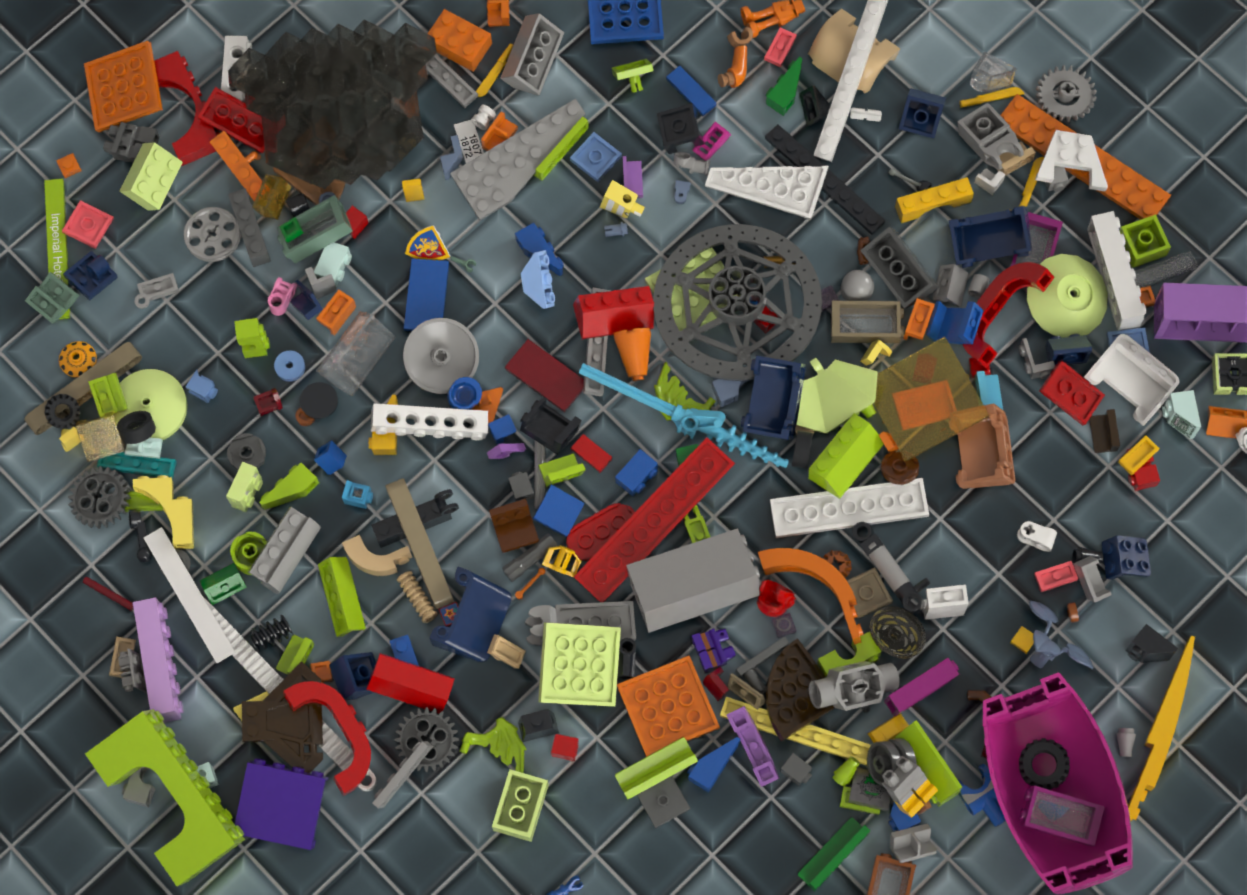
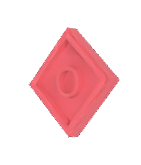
[62,200,114,249]

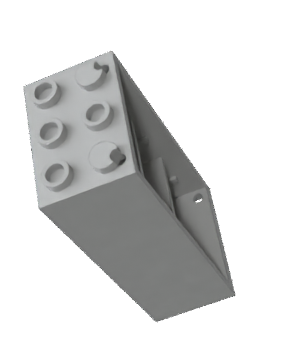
[626,528,761,633]

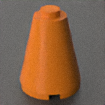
[614,328,651,381]

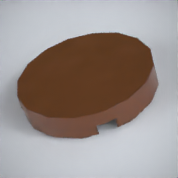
[881,451,919,485]

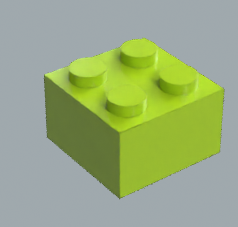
[1119,214,1171,268]

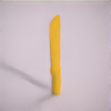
[476,43,513,97]
[959,87,1024,108]
[1019,157,1044,207]

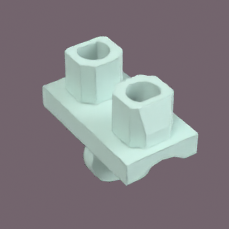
[125,438,163,459]

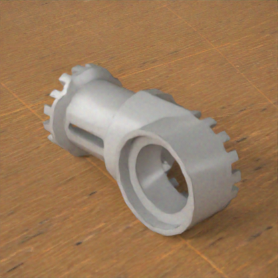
[673,152,710,176]

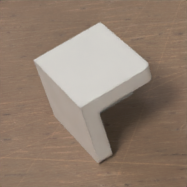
[974,169,1005,195]

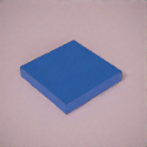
[533,485,585,537]

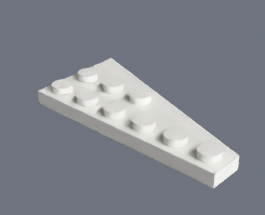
[705,166,829,219]

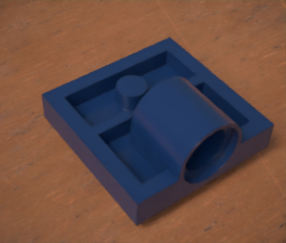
[63,251,118,301]

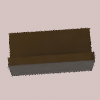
[1089,409,1120,453]

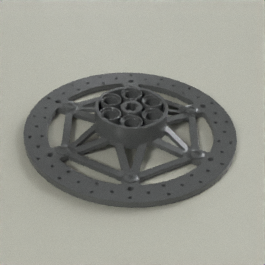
[653,224,822,381]

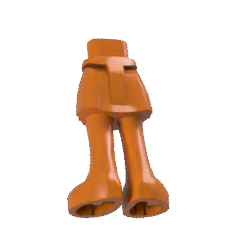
[740,0,805,38]

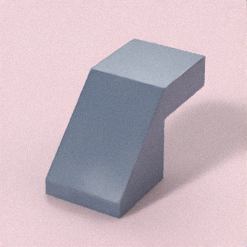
[440,135,463,180]

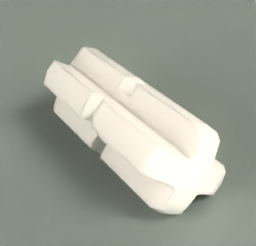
[850,108,882,122]

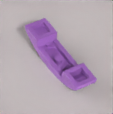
[726,706,779,787]

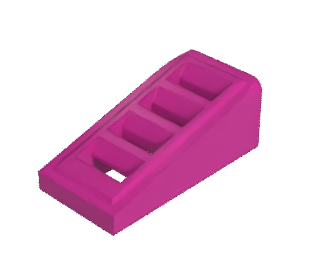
[692,122,731,161]

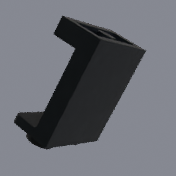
[520,396,582,455]

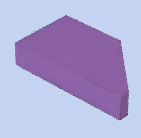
[487,443,526,459]

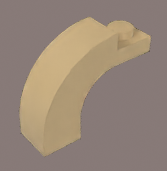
[342,535,413,576]

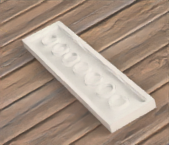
[770,478,929,538]

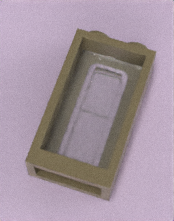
[831,301,904,343]

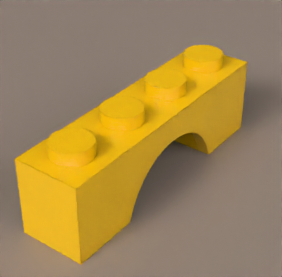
[895,177,974,223]

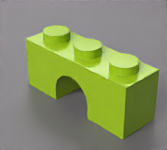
[234,318,270,358]
[817,631,881,678]

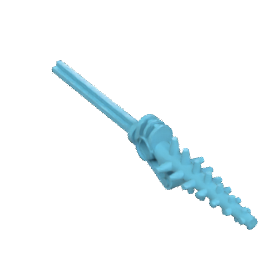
[579,363,789,468]

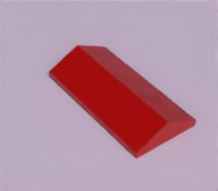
[197,87,281,154]
[366,653,455,714]

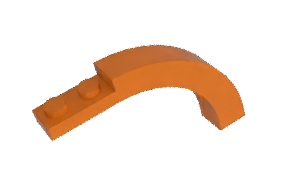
[758,548,863,645]

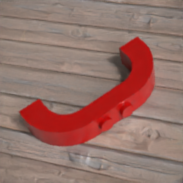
[963,262,1055,369]
[283,681,371,796]

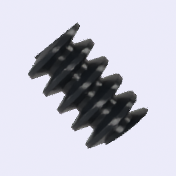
[250,615,294,653]

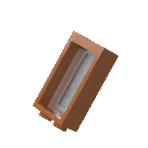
[867,853,916,895]

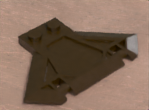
[242,661,323,773]

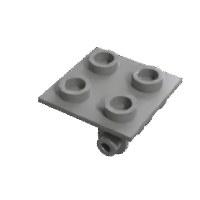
[118,649,147,693]

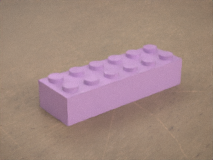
[133,597,184,723]

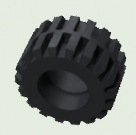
[1019,738,1070,790]

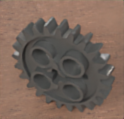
[68,466,131,529]
[394,707,459,773]

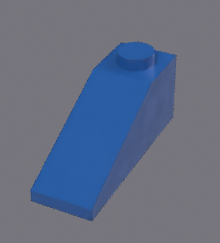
[687,737,740,793]

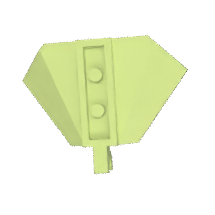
[797,358,878,434]

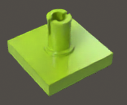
[611,59,653,92]

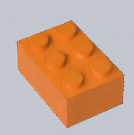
[425,9,492,72]

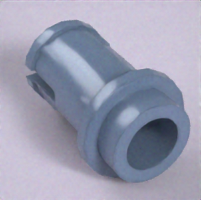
[604,222,628,237]

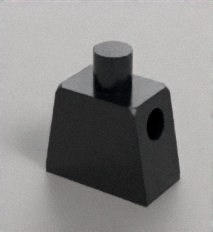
[518,709,559,742]

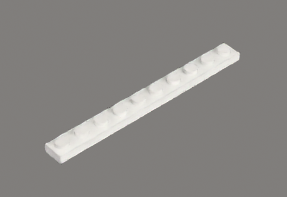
[814,0,888,162]

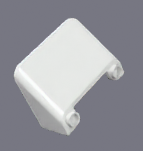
[1084,334,1179,426]

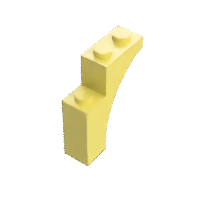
[133,475,194,549]

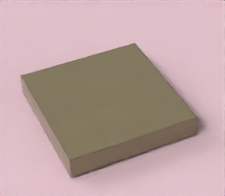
[847,567,893,619]

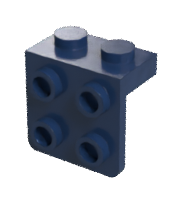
[1102,535,1151,580]

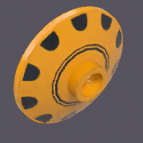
[59,341,97,378]

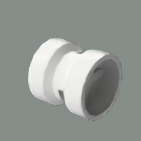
[471,104,496,130]

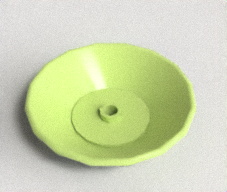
[1027,254,1108,338]

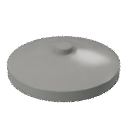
[403,318,479,394]

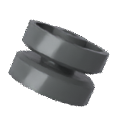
[867,738,916,786]

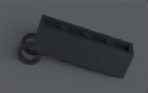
[371,489,459,548]

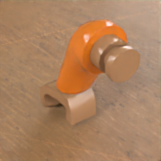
[718,27,753,88]

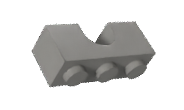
[122,767,155,808]

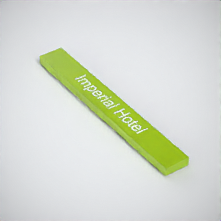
[44,178,70,320]

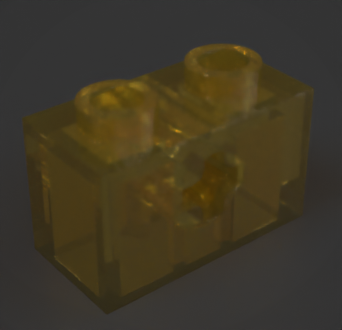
[252,174,291,220]

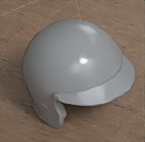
[840,270,874,301]

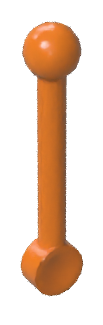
[515,568,546,599]

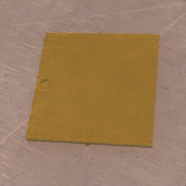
[874,337,989,462]

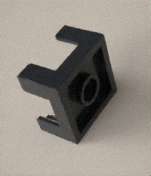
[657,103,704,154]

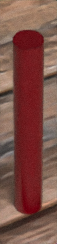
[83,576,134,611]

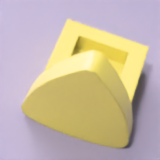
[860,340,892,365]
[59,427,84,452]

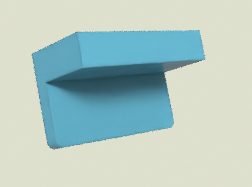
[975,371,1003,410]

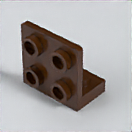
[489,499,539,553]

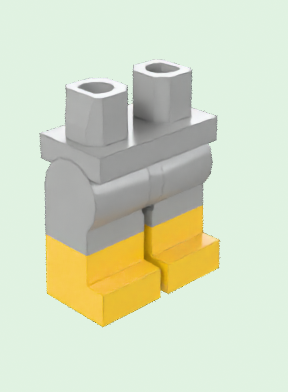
[882,756,938,818]

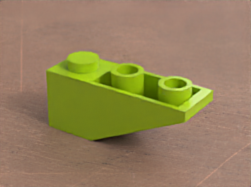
[259,463,319,510]

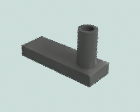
[735,637,789,693]

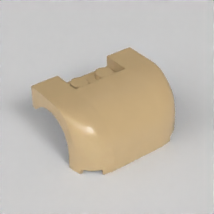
[808,9,900,93]

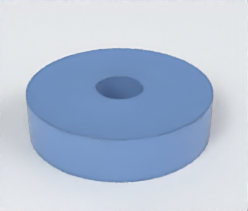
[274,351,305,382]

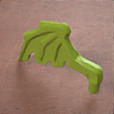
[654,362,716,421]
[460,717,526,773]

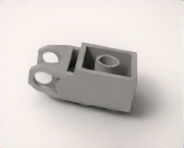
[957,102,1024,170]

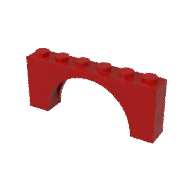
[154,51,220,166]

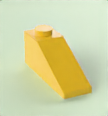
[369,395,398,455]

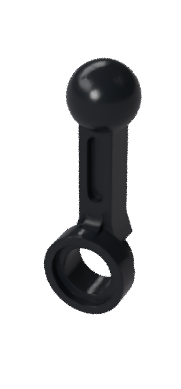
[129,509,152,563]

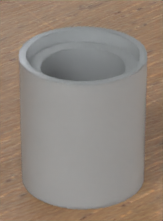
[968,274,990,298]

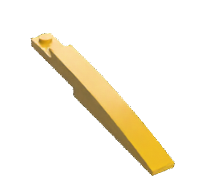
[1128,636,1195,822]

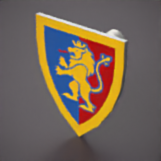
[405,225,451,260]

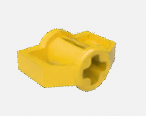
[542,545,581,578]

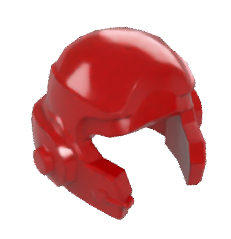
[757,580,796,617]

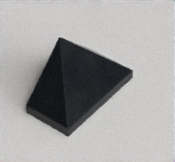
[799,85,831,127]

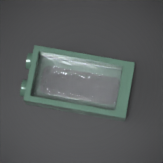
[277,195,353,264]

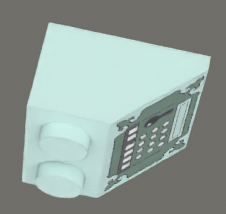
[1162,390,1201,439]

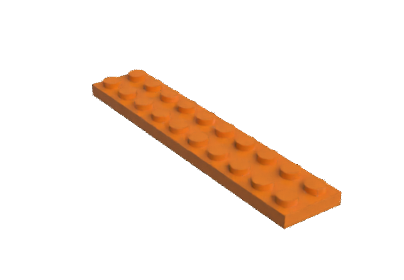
[1000,94,1171,220]

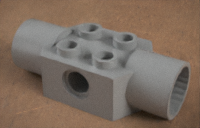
[809,661,899,711]

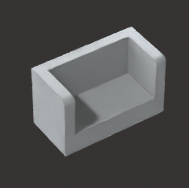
[1073,556,1112,603]

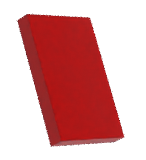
[1039,360,1105,426]

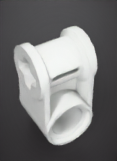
[1017,521,1057,552]

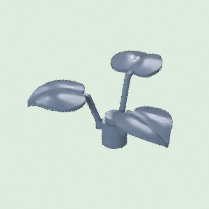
[1029,600,1094,669]

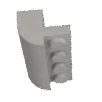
[248,507,321,594]

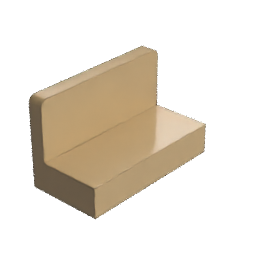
[997,142,1036,176]

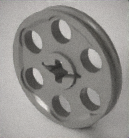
[184,207,241,262]

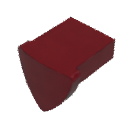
[253,388,283,416]
[703,667,729,701]

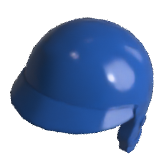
[447,377,482,410]

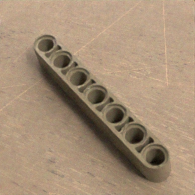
[24,342,142,435]
[385,478,454,610]

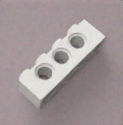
[221,36,252,104]

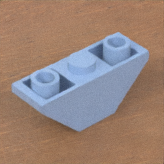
[521,250,555,309]

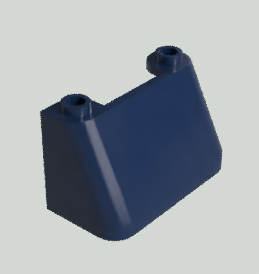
[949,206,1032,268]
[741,355,806,440]

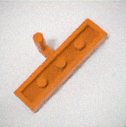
[210,131,270,201]

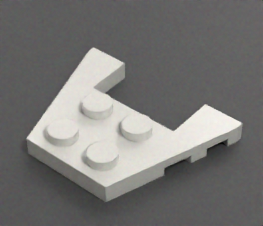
[1035,130,1108,191]

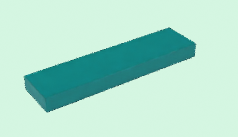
[97,449,177,479]

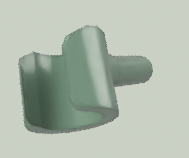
[451,256,476,273]

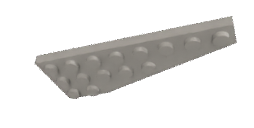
[450,99,585,221]

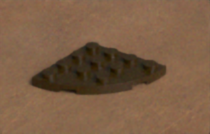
[766,638,835,742]

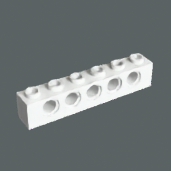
[371,404,488,440]

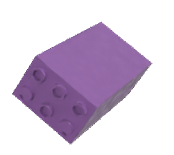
[1154,283,1247,343]

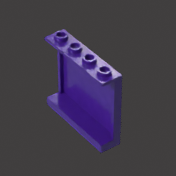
[235,759,329,850]

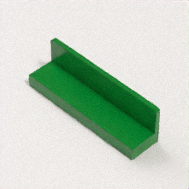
[798,818,871,892]

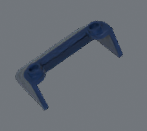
[429,567,512,662]

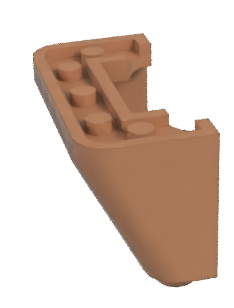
[949,403,1015,489]

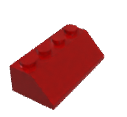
[573,286,654,339]

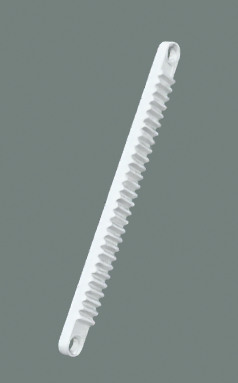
[203,597,377,792]

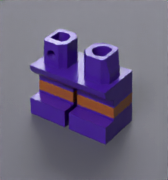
[692,628,736,674]

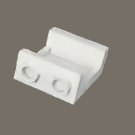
[923,585,969,620]

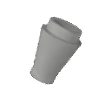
[1116,728,1136,757]

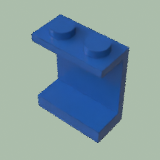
[926,301,984,344]

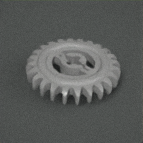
[1036,65,1097,122]

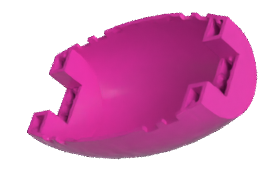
[983,672,1133,894]

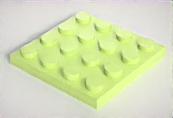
[645,244,741,331]
[538,622,621,706]

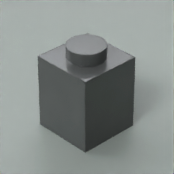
[508,472,534,501]
[780,753,812,786]

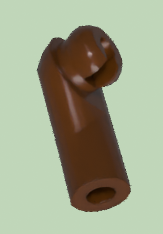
[857,236,870,265]
[967,690,992,703]

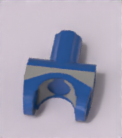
[958,764,1006,827]

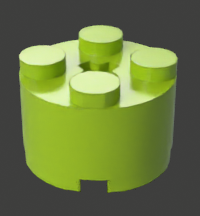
[230,532,267,575]

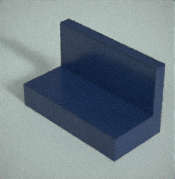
[290,280,323,320]

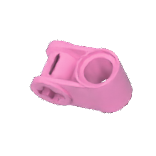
[268,277,297,316]

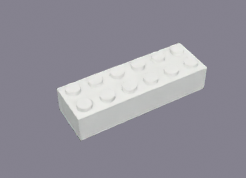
[1087,211,1146,331]

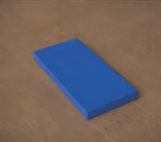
[404,259,449,331]

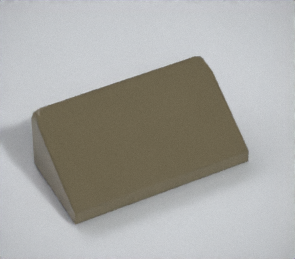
[727,673,766,710]

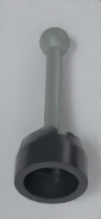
[889,168,932,192]

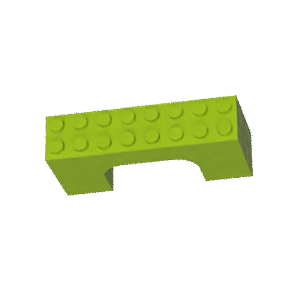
[85,709,245,887]

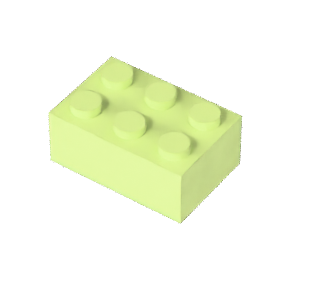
[120,142,183,210]
[492,769,549,842]

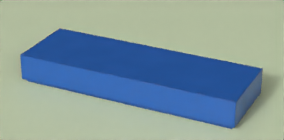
[666,66,717,116]

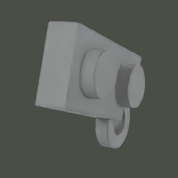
[134,273,179,309]

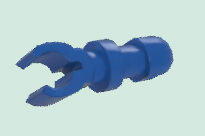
[546,875,584,895]

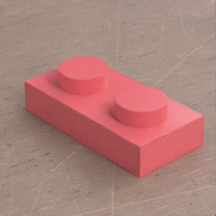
[764,27,797,67]
[1034,561,1079,592]

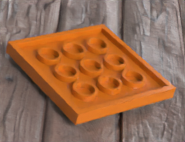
[84,41,163,132]
[617,655,720,757]

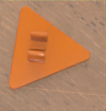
[472,387,503,423]

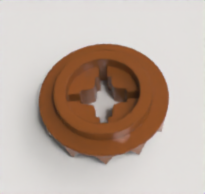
[823,550,851,578]

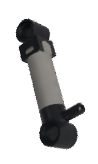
[852,522,930,614]

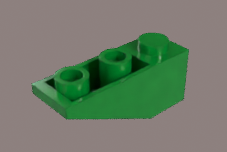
[765,56,803,116]

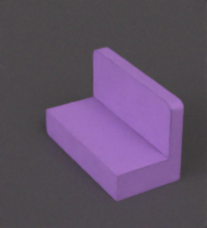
[623,156,643,198]

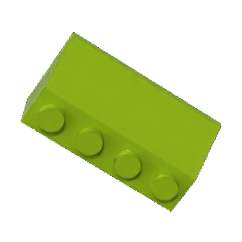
[808,413,884,499]
[894,720,962,807]

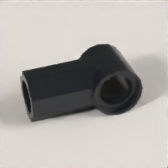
[617,638,636,679]

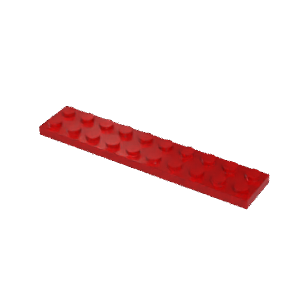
[574,437,735,603]

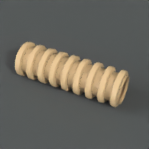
[397,571,438,623]

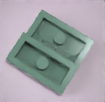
[25,272,80,324]

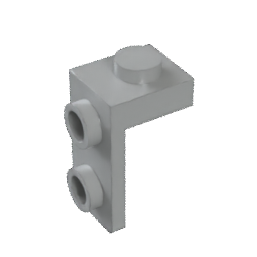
[1019,338,1055,379]

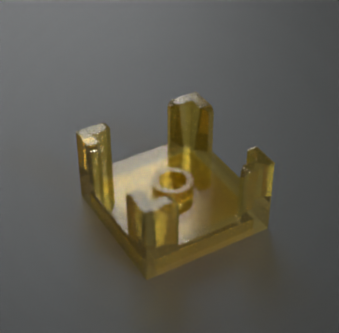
[76,411,126,462]

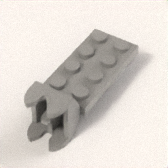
[525,601,636,646]

